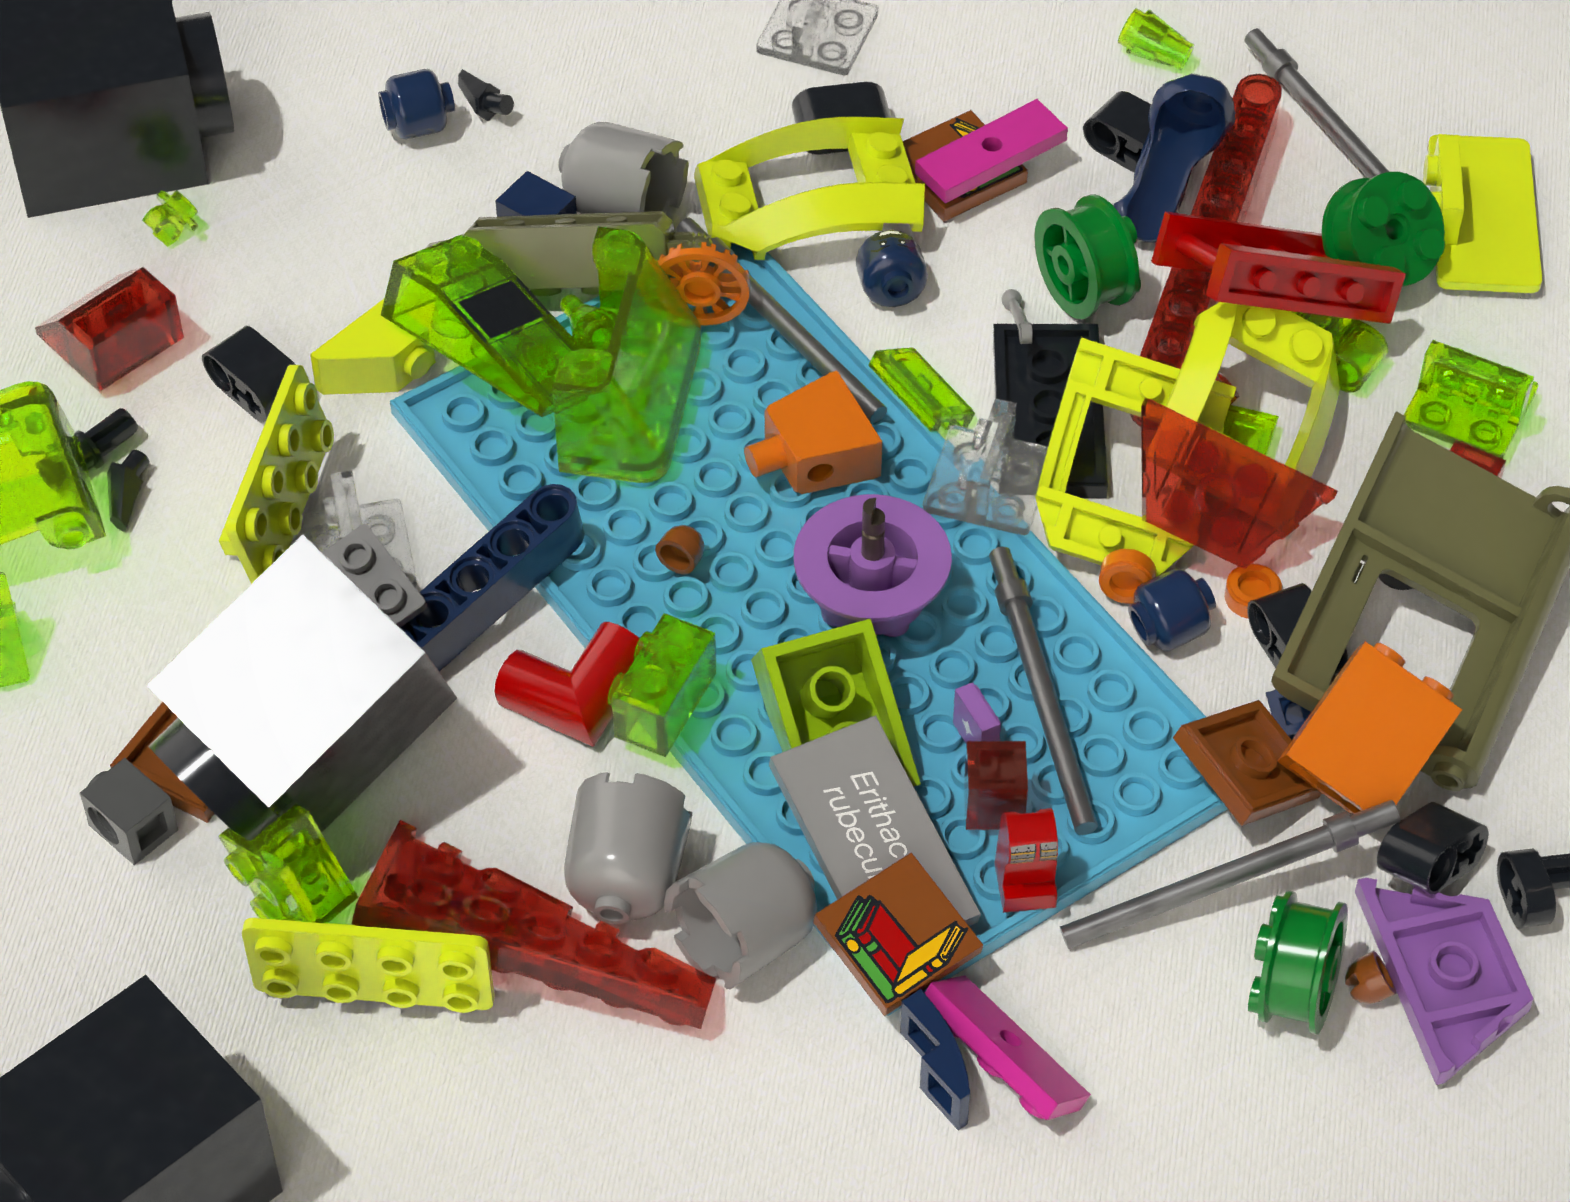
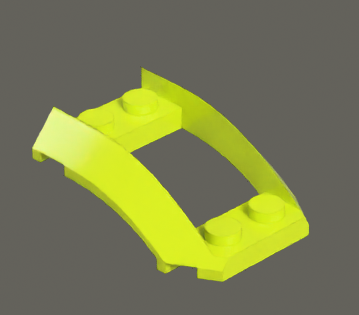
[694,117,925,260]
[1142,302,1340,532]
[1035,338,1236,577]

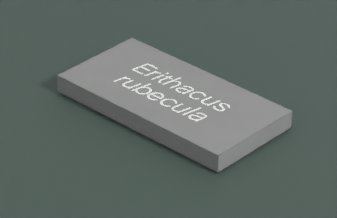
[769,715,981,926]

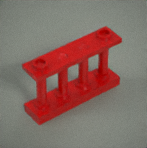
[1151,211,1406,324]

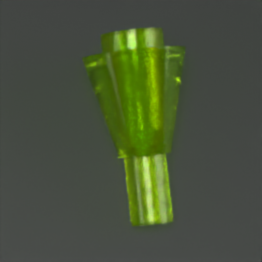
[560,294,624,359]

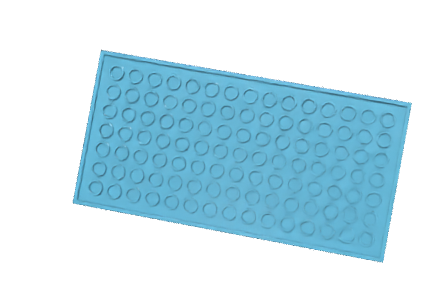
[390,243,1228,1016]

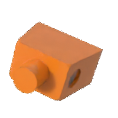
[744,370,882,494]

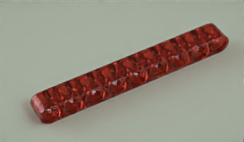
[1130,74,1282,430]

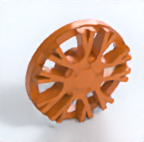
[651,242,750,325]

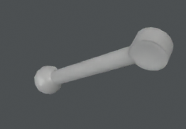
[1001,289,1032,344]

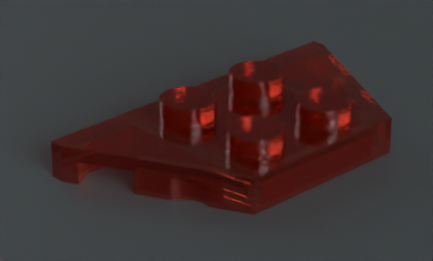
[1141,398,1338,569]

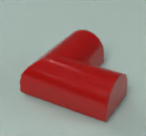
[494,622,651,747]

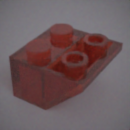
[35,267,184,392]

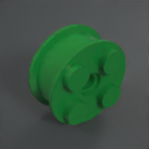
[1321,172,1445,286]
[1034,194,1141,319]
[1248,891,1348,1034]

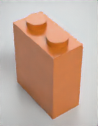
[1277,641,1463,814]

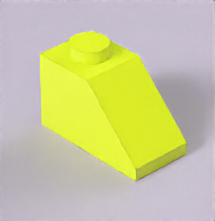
[310,296,436,395]

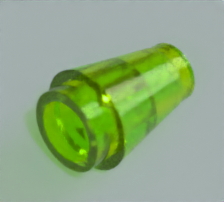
[1118,8,1195,71]

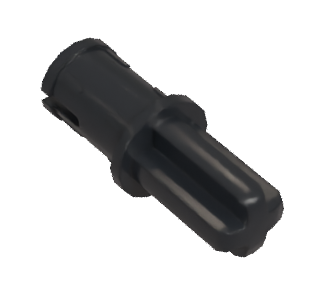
[36,408,138,493]

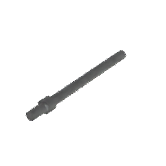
[1244,28,1390,178]
[676,217,887,423]
[989,547,1098,835]
[1060,800,1401,949]

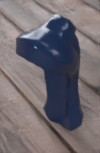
[1113,73,1236,243]

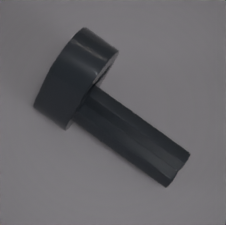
[1497,848,1570,928]

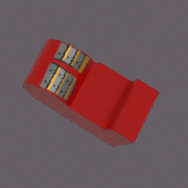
[994,808,1058,913]

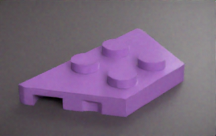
[1355,878,1534,1085]

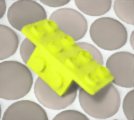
[1423,134,1542,293]
[219,365,334,584]
[242,918,495,1013]

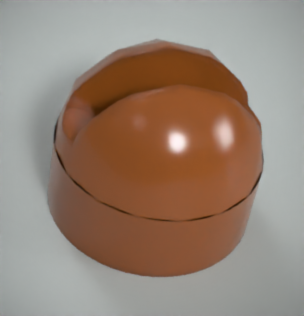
[655,525,704,574]
[1345,950,1396,1004]

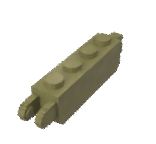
[425,211,713,296]

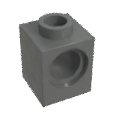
[80,758,179,865]

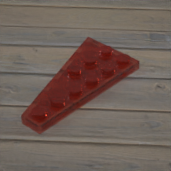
[351,820,716,1029]

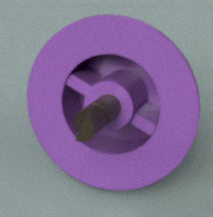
[793,494,952,637]

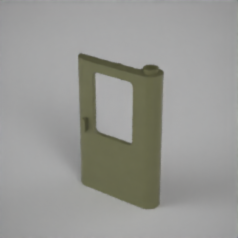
[1271,411,1570,791]

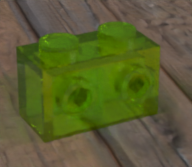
[608,613,716,757]

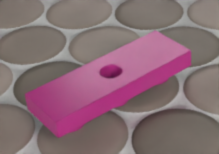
[915,99,1068,203]
[925,975,1091,1120]

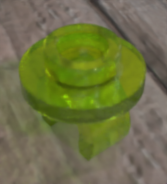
[142,190,199,247]

